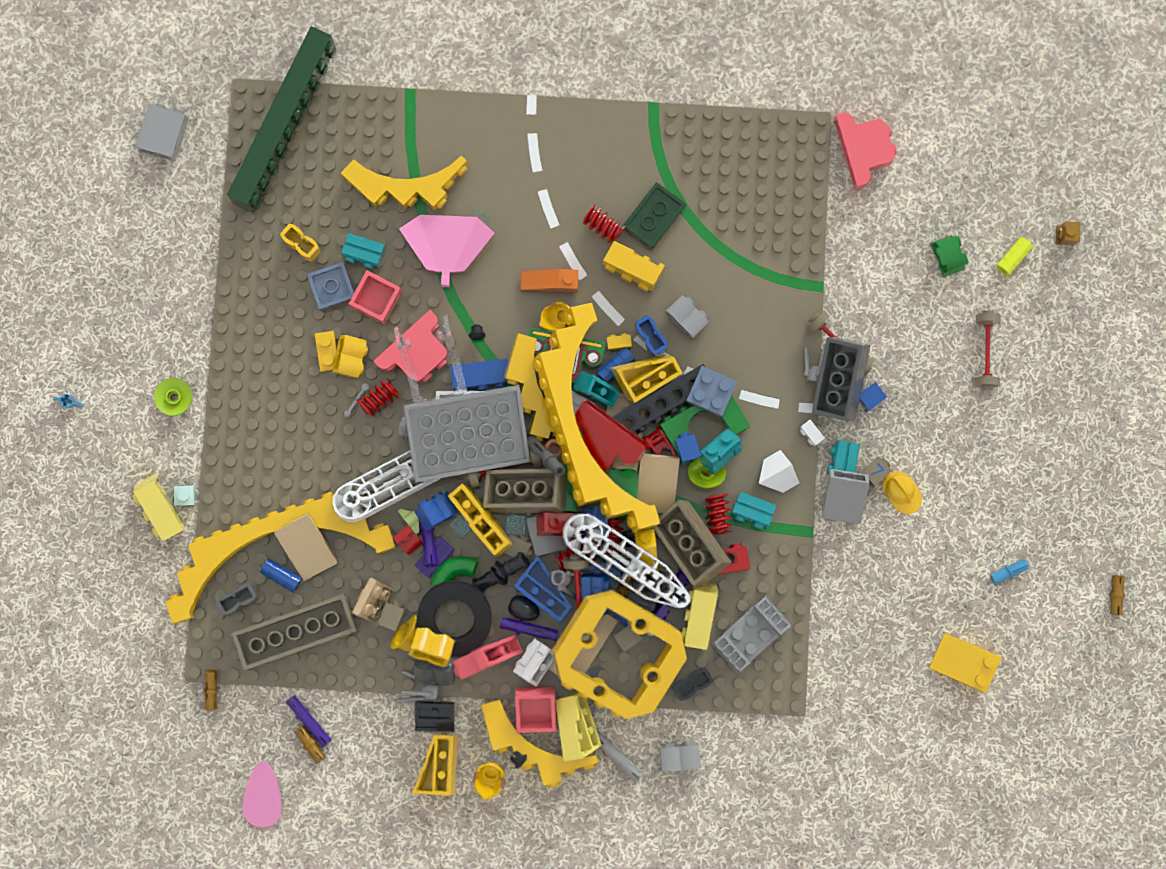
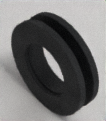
[416,580,491,657]

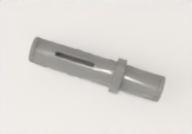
[599,733,643,783]

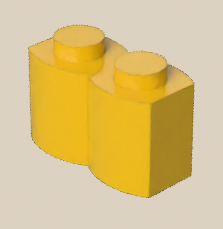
[280,224,321,262]
[332,335,368,378]
[408,628,454,667]

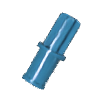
[990,559,1029,585]

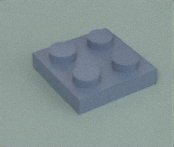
[307,262,354,311]
[686,366,737,417]

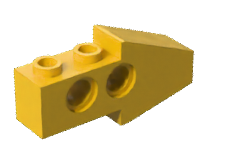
[448,483,513,557]

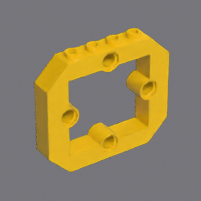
[552,590,687,719]

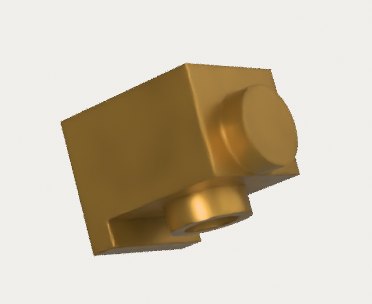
[1056,222,1080,245]

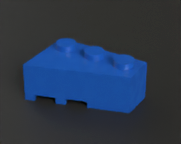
[514,556,572,623]

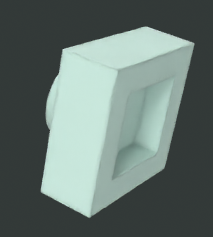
[174,486,195,506]

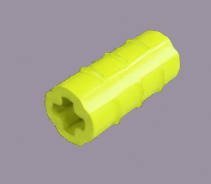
[996,237,1033,276]

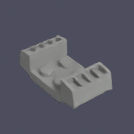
[711,596,791,674]

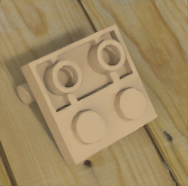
[352,578,392,623]

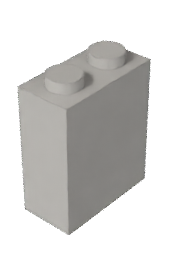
[135,104,188,161]
[822,469,869,524]

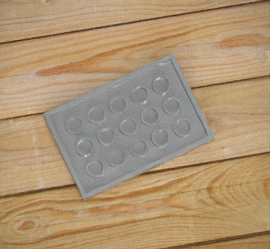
[403,385,530,482]

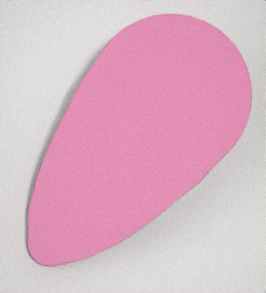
[242,761,282,827]

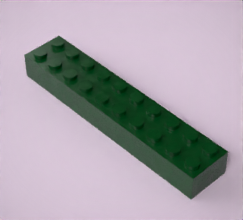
[227,26,337,213]

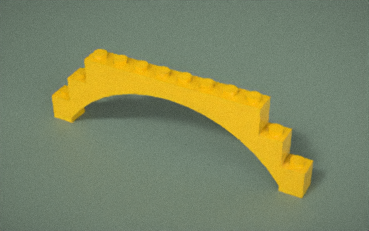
[534,303,660,533]
[165,492,397,624]

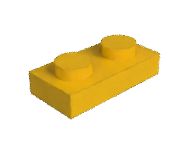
[315,331,337,372]

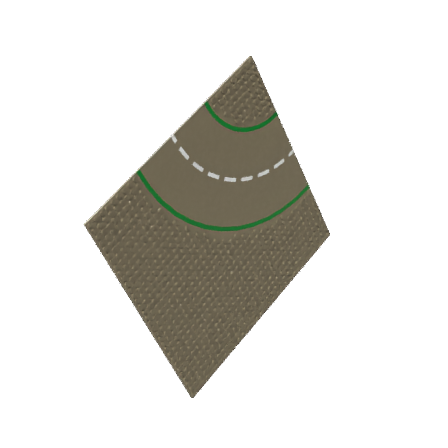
[185,79,831,716]

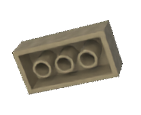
[483,469,567,514]
[653,500,732,586]

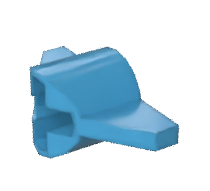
[53,394,84,409]

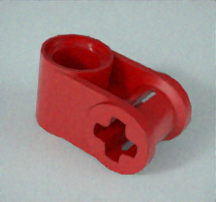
[643,426,675,456]

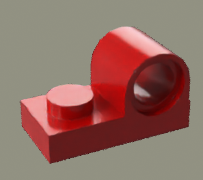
[393,525,423,556]

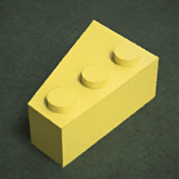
[132,474,184,541]
[681,582,718,650]
[555,691,602,762]

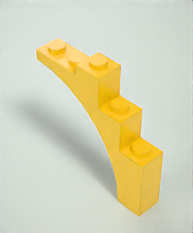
[341,155,468,211]
[504,333,585,441]
[481,699,598,788]

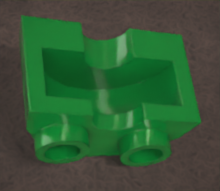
[930,235,968,277]

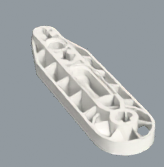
[333,451,441,523]
[563,514,690,608]

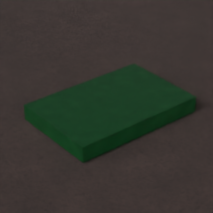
[622,182,687,250]

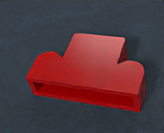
[574,400,650,472]

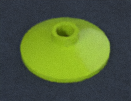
[154,378,193,416]
[688,458,726,488]

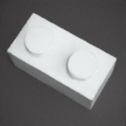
[800,420,825,447]

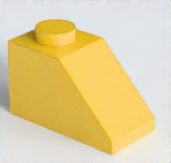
[635,529,659,575]

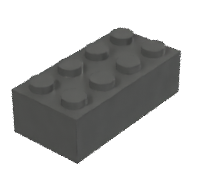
[812,337,871,421]

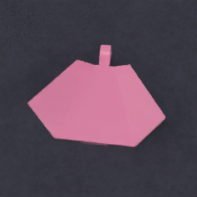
[399,215,495,288]

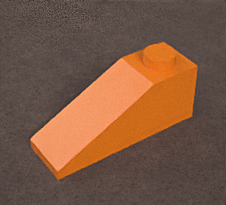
[521,269,578,293]

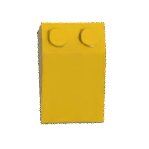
[929,633,1002,693]

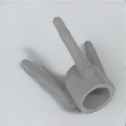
[804,343,826,384]
[551,570,592,600]
[394,670,439,703]

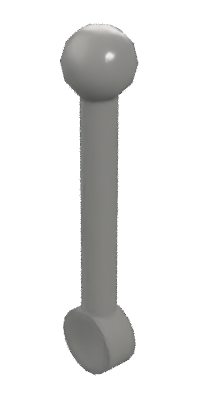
[343,383,369,418]

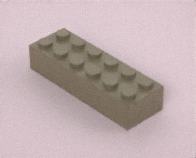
[232,594,359,671]

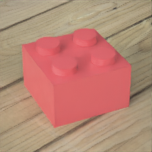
[349,270,402,325]
[515,686,557,733]

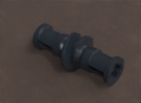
[472,552,530,593]

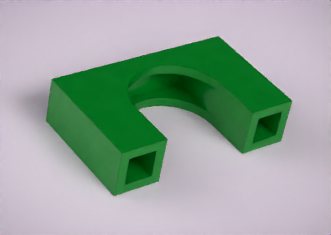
[660,395,750,466]
[562,465,639,521]

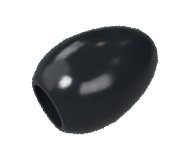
[508,595,540,621]

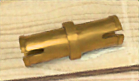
[1109,575,1126,615]
[203,669,219,710]
[294,725,326,764]

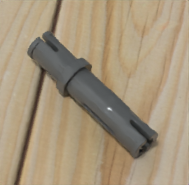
[527,436,565,477]

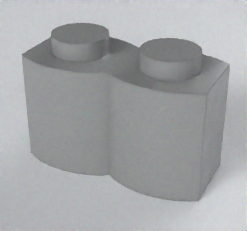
[665,295,709,340]
[659,741,701,772]

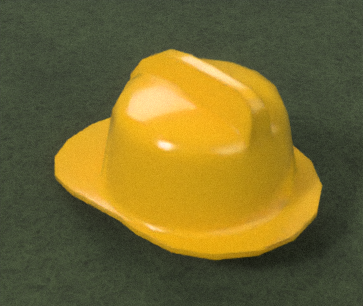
[883,471,922,514]
[390,615,417,652]

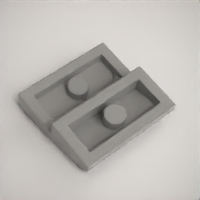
[526,517,572,557]

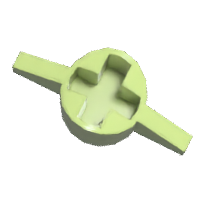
[398,509,420,535]

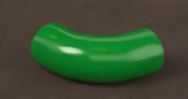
[430,556,479,586]

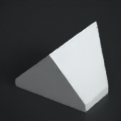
[759,450,799,493]

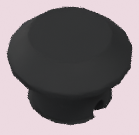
[468,324,486,341]
[620,530,635,547]
[510,751,527,769]

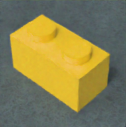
[607,333,632,351]

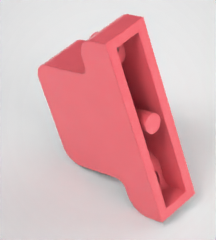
[834,113,897,190]
[374,310,448,384]
[453,635,523,680]

